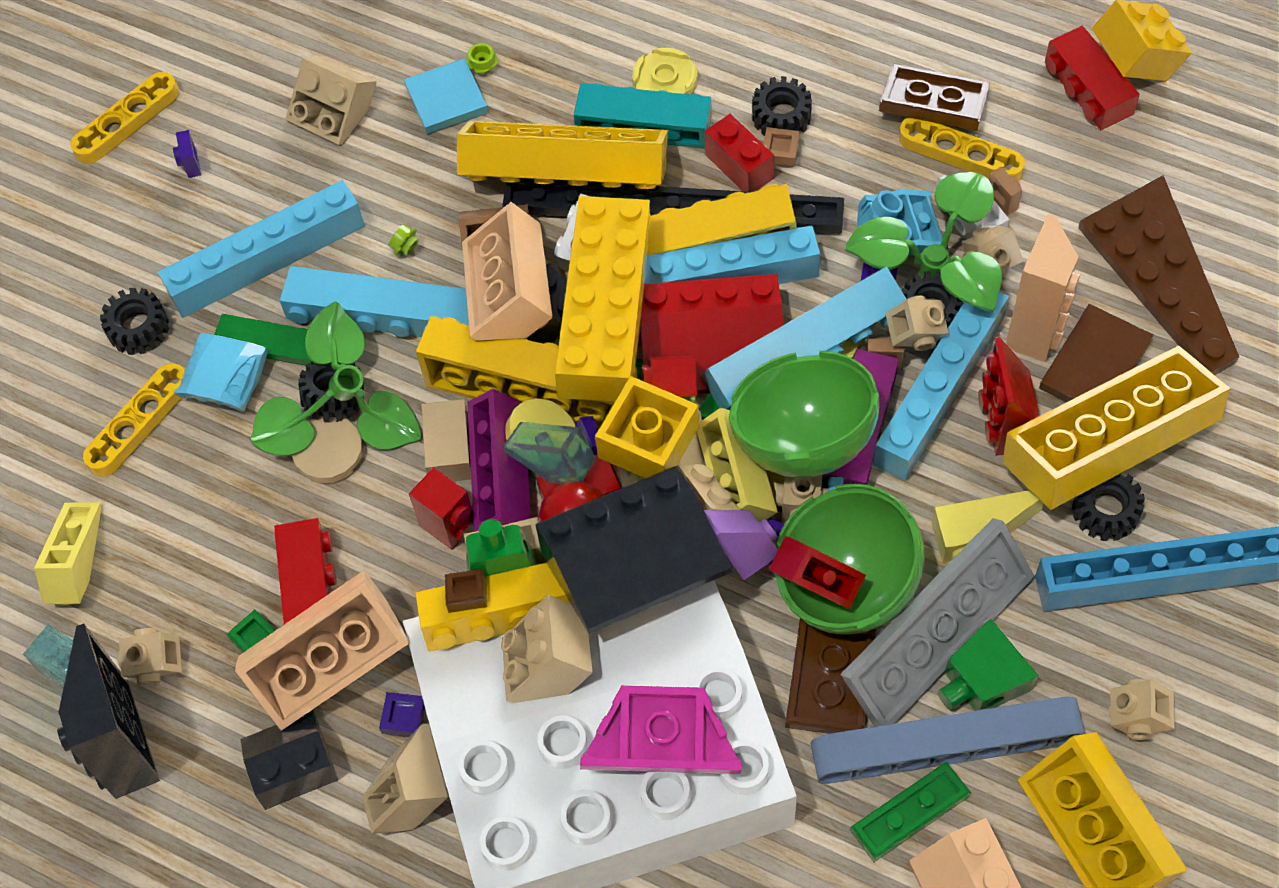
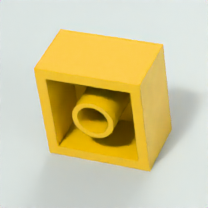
[1091,0,1192,81]
[595,376,699,478]

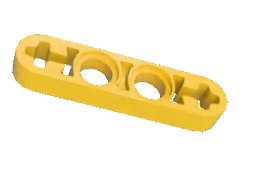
[71,72,179,164]
[899,117,1025,181]
[83,363,185,477]

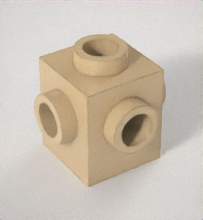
[962,225,1023,276]
[886,296,949,351]
[775,475,829,524]
[117,628,182,685]
[1109,679,1175,740]

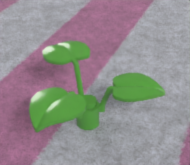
[845,173,1002,311]
[250,301,421,456]

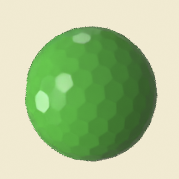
[729,350,879,478]
[774,484,925,634]

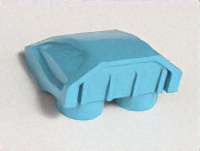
[857,189,948,256]
[174,333,269,412]

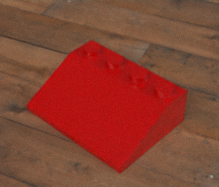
[639,274,783,394]

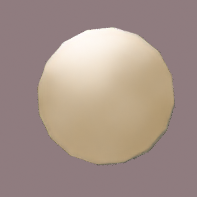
[291,416,364,484]

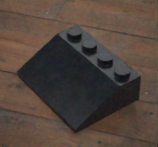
[535,466,732,634]
[57,623,160,799]

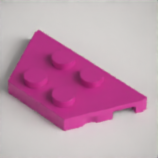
[580,685,742,774]

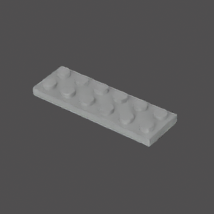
[840,518,1035,727]

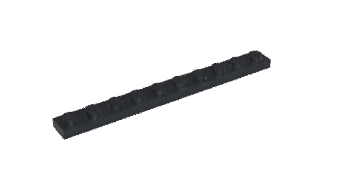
[502,178,844,234]

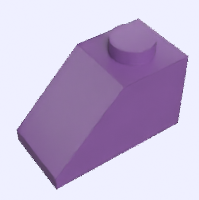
[704,510,778,581]

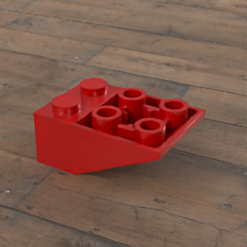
[978,337,1040,456]

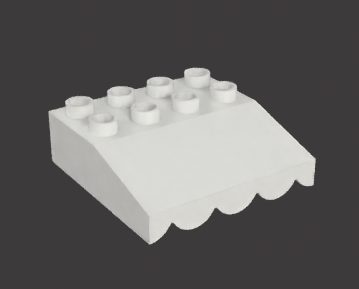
[403,580,797,888]

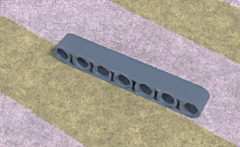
[810,696,1086,784]

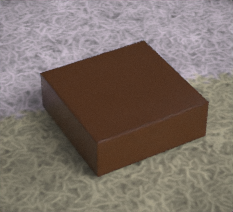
[445,569,487,613]

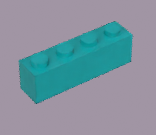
[573,83,712,149]

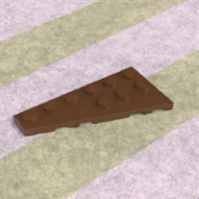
[1078,175,1239,375]

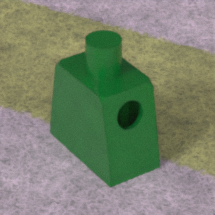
[466,519,539,576]
[938,619,1038,711]

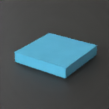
[404,58,488,134]

